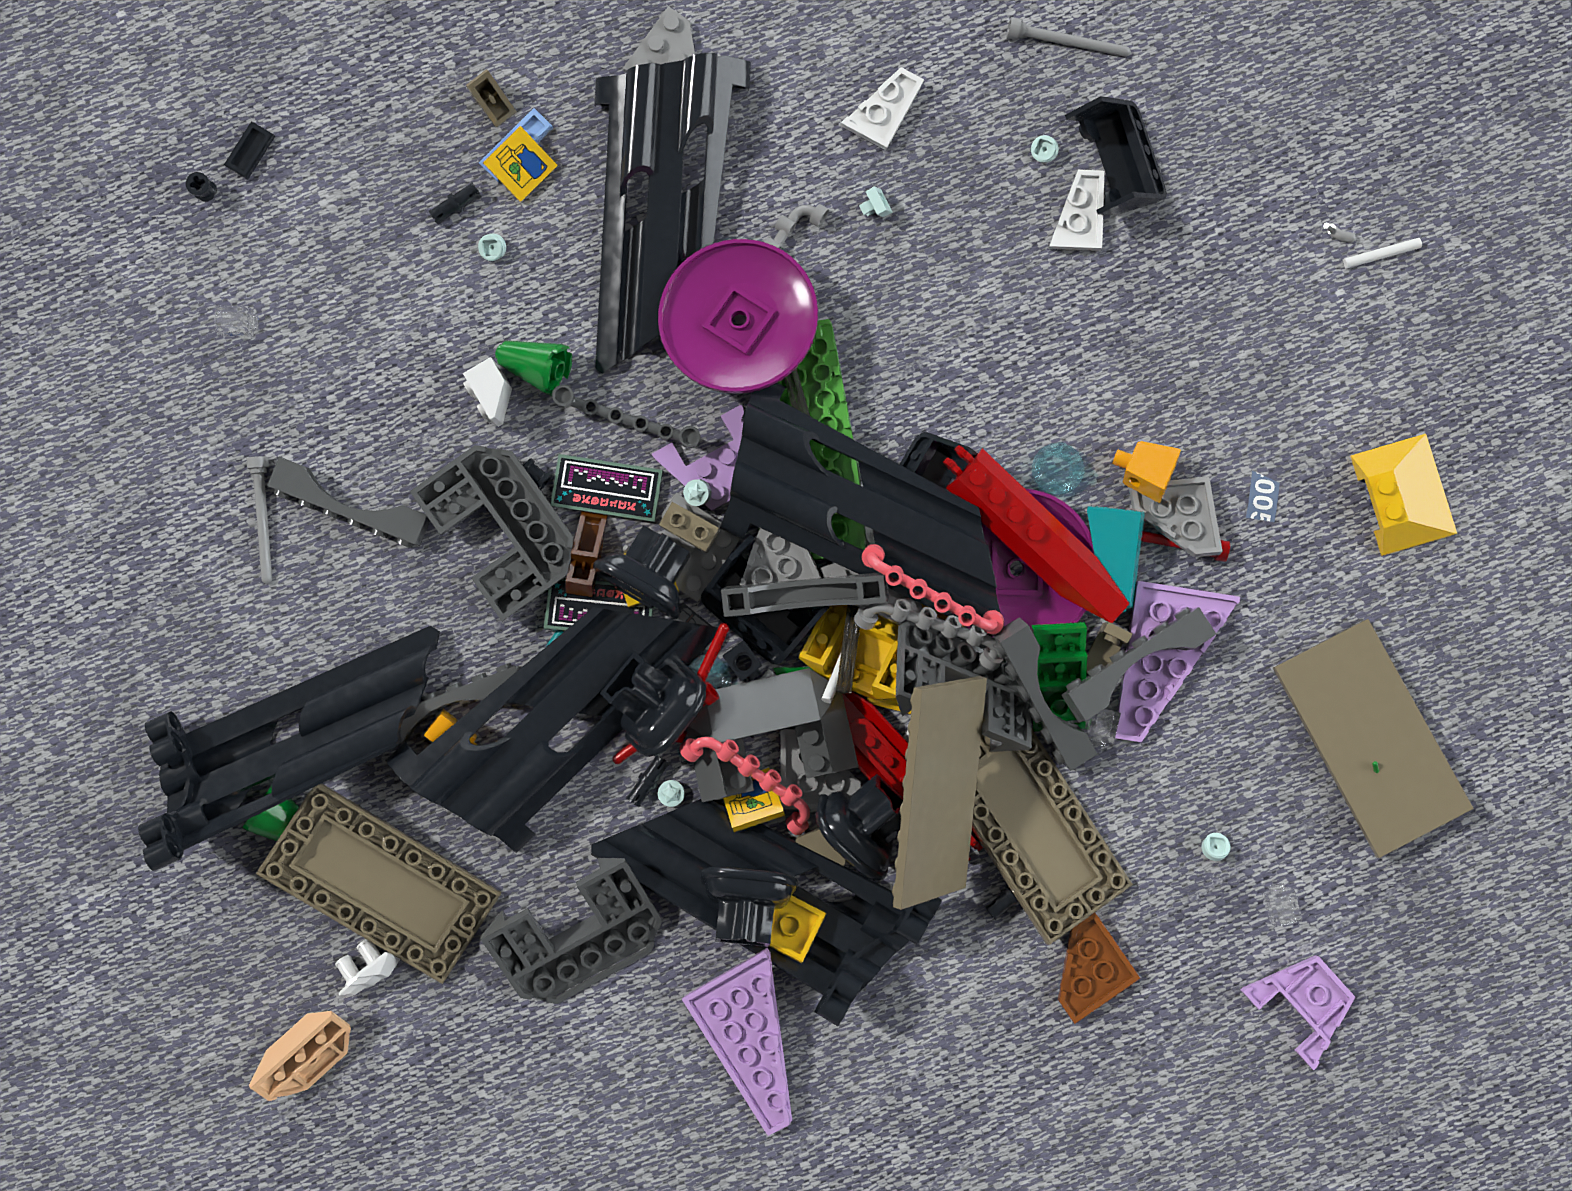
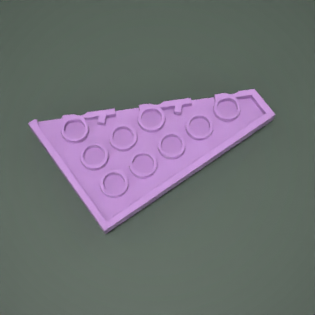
[1113,581,1240,742]
[682,948,792,1136]

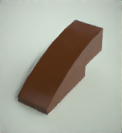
[565,511,608,597]

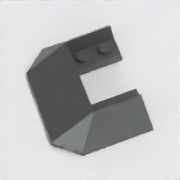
[409,445,574,622]
[896,617,1032,752]
[686,668,859,802]
[480,858,662,1004]

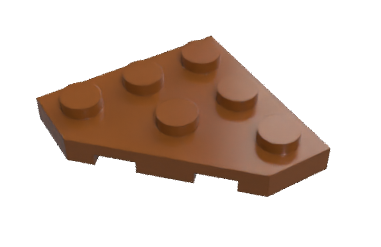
[1058,913,1140,1024]

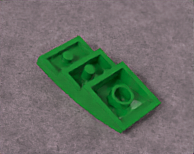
[1031,622,1088,732]

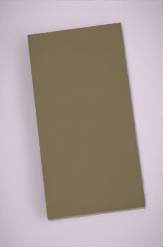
[1273,619,1474,858]
[892,676,987,910]
[972,728,1133,945]
[256,783,501,984]

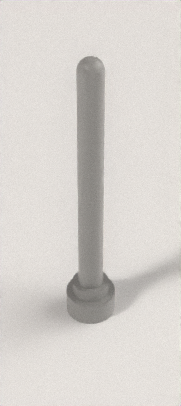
[1006,17,1130,57]
[246,456,272,584]

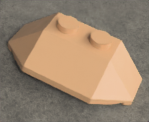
[249,1011,351,1101]

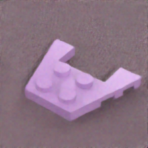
[652,405,744,511]
[1240,955,1355,1070]

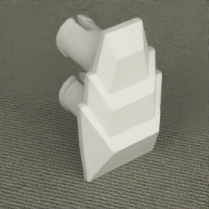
[335,939,400,998]

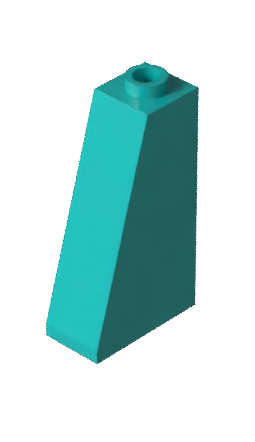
[1087,506,1145,612]

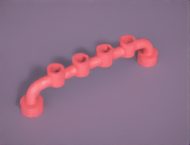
[862,544,1004,634]
[680,737,810,835]

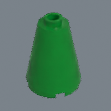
[495,340,572,396]
[242,785,299,841]

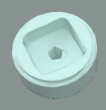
[1031,135,1059,163]
[478,233,506,261]
[683,479,711,506]
[658,780,685,807]
[1202,833,1230,861]

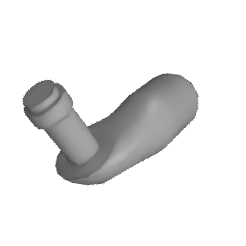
[1324,223,1356,243]

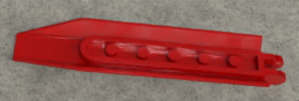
[943,445,1129,623]
[838,686,983,861]

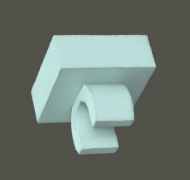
[859,186,893,217]

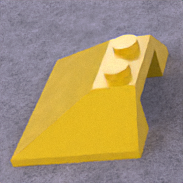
[1350,434,1457,556]
[799,605,899,699]

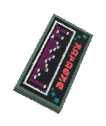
[550,454,663,522]
[544,578,653,631]

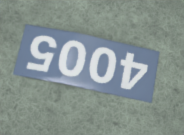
[1246,471,1280,522]

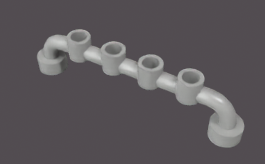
[734,204,829,326]
[854,599,1003,670]

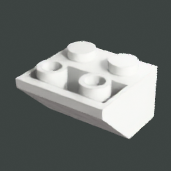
[463,357,512,427]

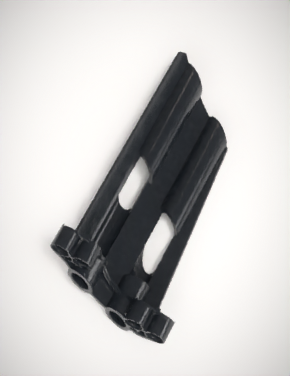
[594,53,751,374]
[720,383,1004,637]
[385,607,718,853]
[138,625,440,871]
[591,799,942,1027]

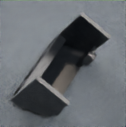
[1065,96,1167,215]
[899,432,978,489]
[701,535,830,665]

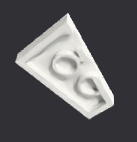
[840,67,924,150]
[1048,170,1104,251]

